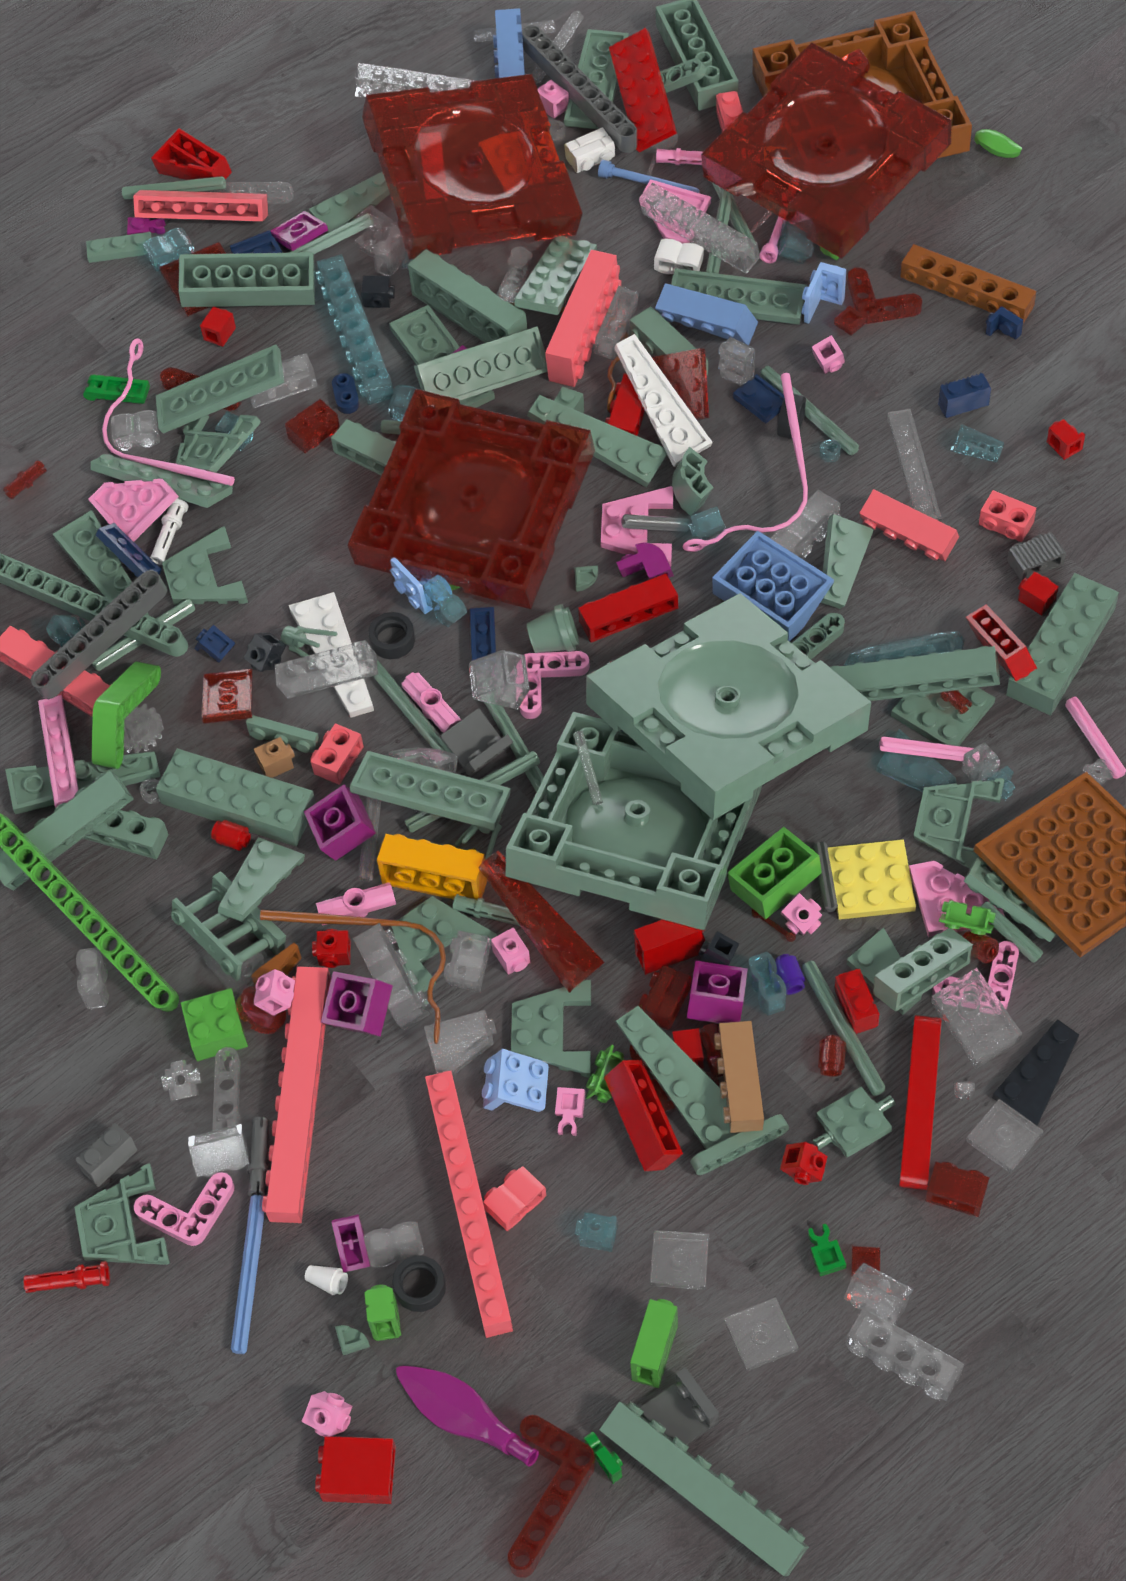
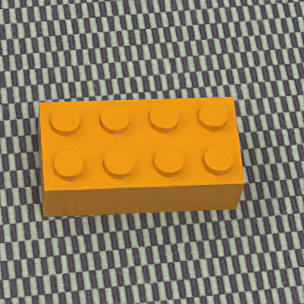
[377,834,488,900]

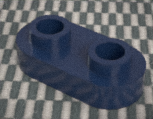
[332,373,359,414]

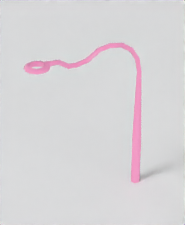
[102,338,234,486]
[683,373,808,552]

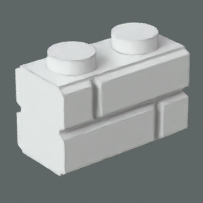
[564,127,615,173]

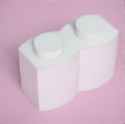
[654,239,704,274]

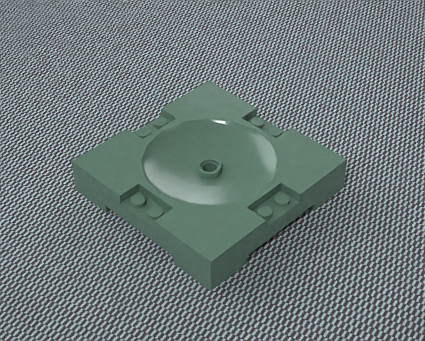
[586,593,871,820]
[506,712,762,930]

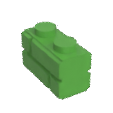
[364,1285,401,1341]

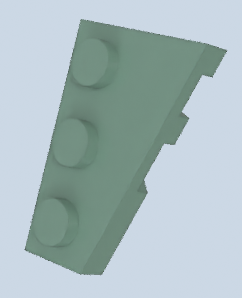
[846,928,922,1015]

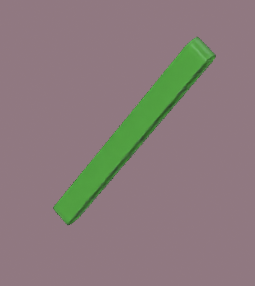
[0,813,179,1012]

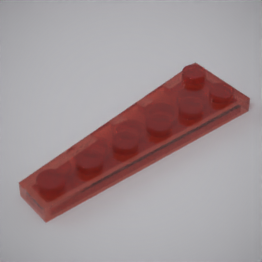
[478,850,605,993]

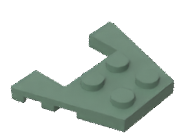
[175,415,261,473]
[162,526,248,605]
[914,778,1005,869]
[391,896,497,997]
[511,980,591,1077]
[74,1163,170,1265]

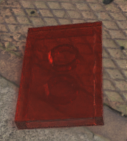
[202,669,253,724]

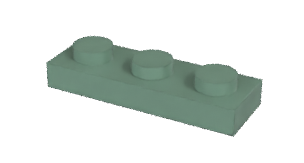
[86,232,154,263]
[246,714,321,753]

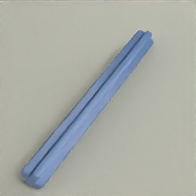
[231,1195,264,1354]

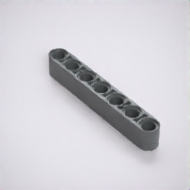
[31,570,167,699]

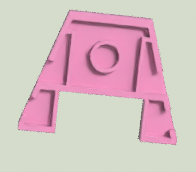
[601,486,674,567]

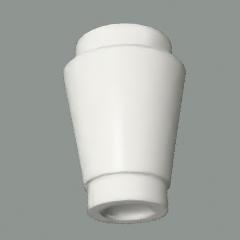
[305,1265,348,1295]

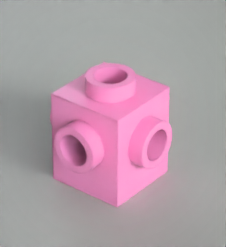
[781,893,822,935]
[254,969,295,1016]
[302,1391,353,1437]

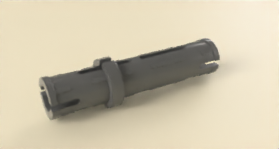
[247,1117,269,1197]

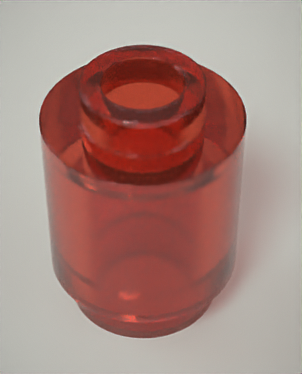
[962,931,999,963]
[818,1035,846,1077]

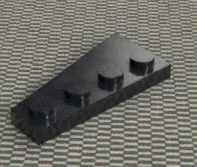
[992,1019,1079,1130]

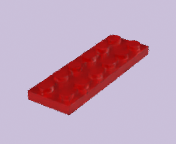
[609,28,677,153]

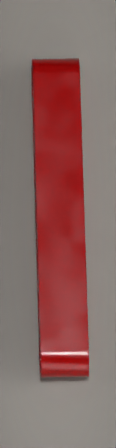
[899,1015,942,1190]

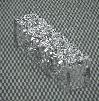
[846,1308,965,1402]

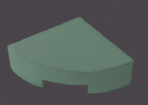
[574,565,598,592]
[335,1325,370,1355]

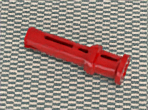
[23,1261,110,1293]

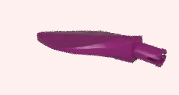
[396,1366,539,1467]

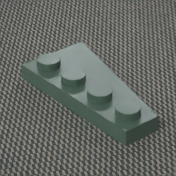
[821,514,874,609]
[218,837,305,922]

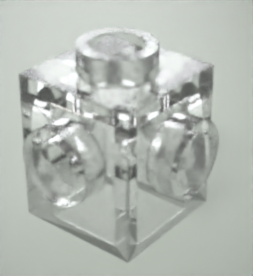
[161,1060,201,1101]

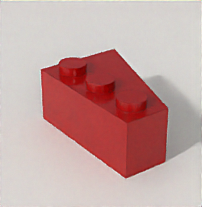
[151,128,232,180]

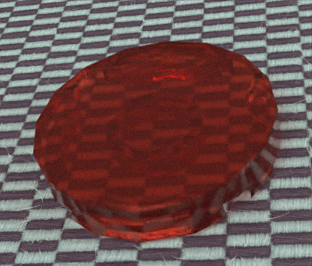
[236,986,286,1034]

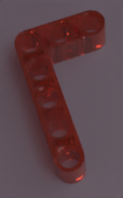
[508,1415,596,1578]

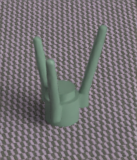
[281,625,338,667]
[455,817,502,865]

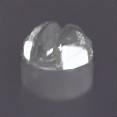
[953,1081,975,1101]

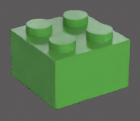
[181,988,248,1061]

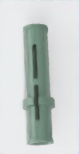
[452,894,531,928]

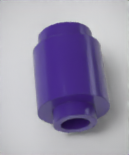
[772,954,805,995]

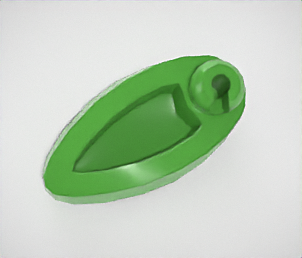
[974,129,1022,158]

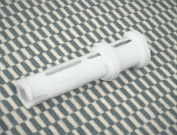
[150,498,189,566]

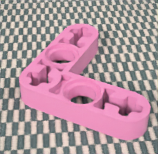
[519,651,590,719]
[932,941,1019,1014]
[134,1172,234,1246]

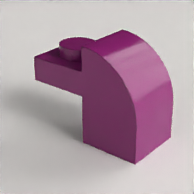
[616,543,674,580]

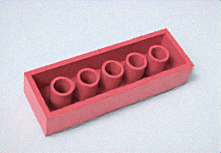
[545,250,621,387]

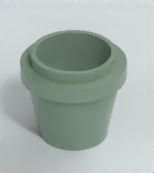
[527,604,579,653]

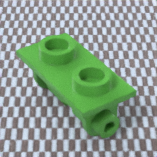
[939,900,996,935]
[586,1045,624,1103]

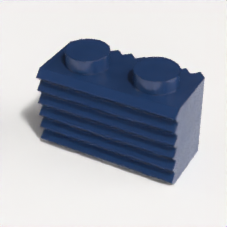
[938,373,991,418]

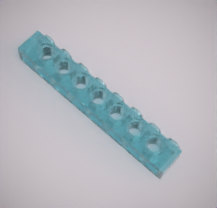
[315,254,394,405]

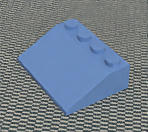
[712,531,834,642]

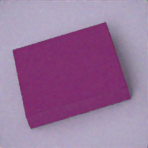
[271,211,328,251]

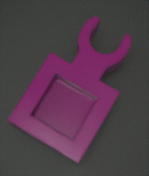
[127,217,166,235]

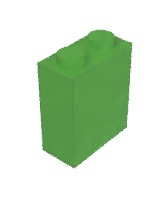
[630,1299,678,1388]

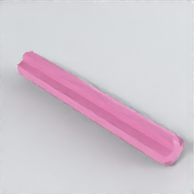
[1065,696,1126,779]
[879,736,978,763]

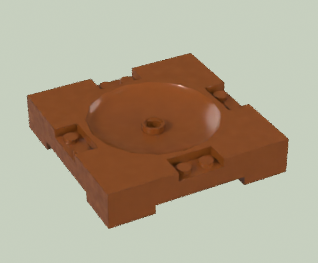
[752,11,972,190]

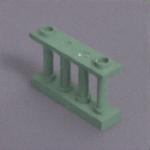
[171,871,286,981]

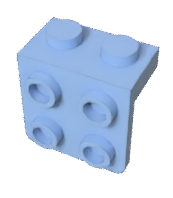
[802,262,846,324]
[390,557,447,614]
[482,1049,549,1112]

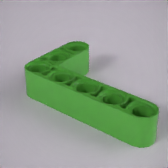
[92,661,161,769]

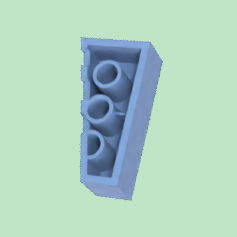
[493,8,526,101]
[655,283,758,347]

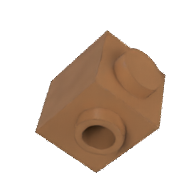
[254,737,295,778]

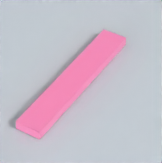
[38,695,79,808]

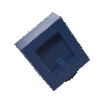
[986,306,1023,340]
[194,625,235,663]

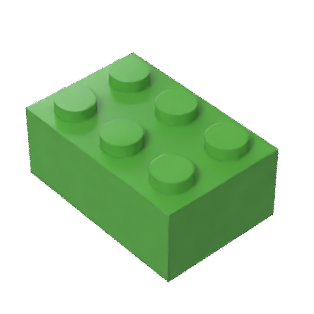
[727,827,822,919]

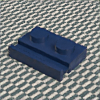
[230,230,282,254]
[733,374,784,423]

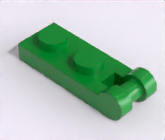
[83,375,150,404]

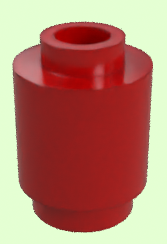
[211,820,251,851]

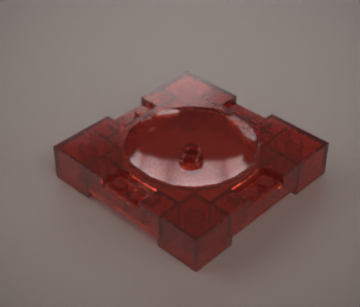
[701,42,952,259]
[362,74,583,260]
[347,389,595,609]

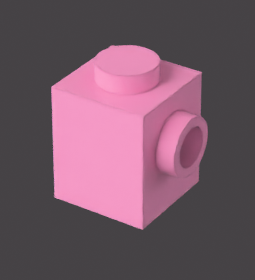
[536,80,569,119]
[812,335,845,374]
[491,927,530,975]

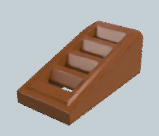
[251,943,301,986]

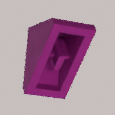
[331,1214,370,1272]

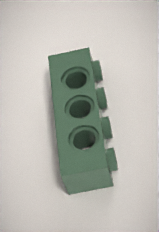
[83,810,169,860]
[873,928,973,1012]

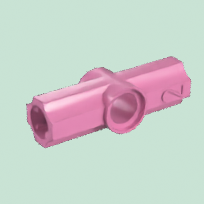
[402,672,461,733]
[316,882,396,926]

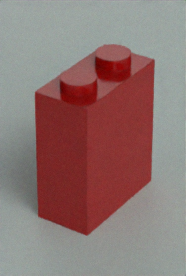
[634,919,705,975]
[315,1436,396,1504]

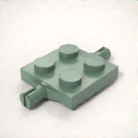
[812,1087,896,1158]

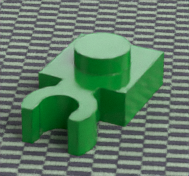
[808,1224,846,1277]
[584,1431,623,1484]

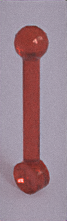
[751,909,796,942]

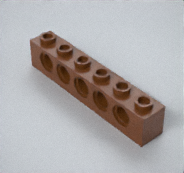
[900,244,1037,323]

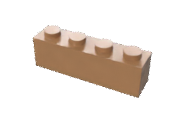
[714,1021,764,1133]

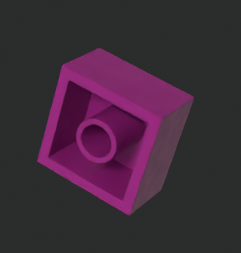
[304,784,376,861]
[687,961,748,1023]
[321,971,393,1037]

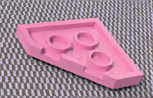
[642,179,711,244]
[89,479,179,542]
[909,861,1004,937]

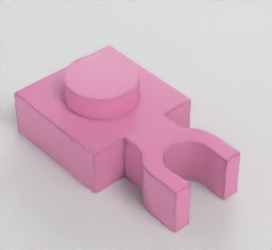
[555,1087,585,1136]

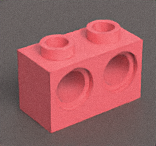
[979,490,1036,542]
[310,723,364,785]

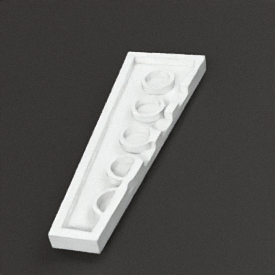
[614,334,713,467]
[289,592,374,718]

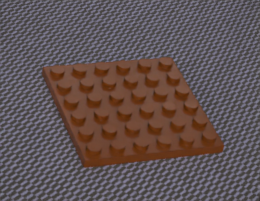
[973,772,1126,958]

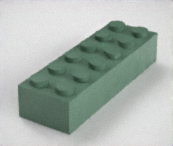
[656,0,738,111]
[408,249,527,343]
[179,252,315,307]
[1006,573,1119,716]
[156,748,316,847]

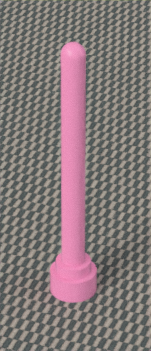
[759,180,799,263]

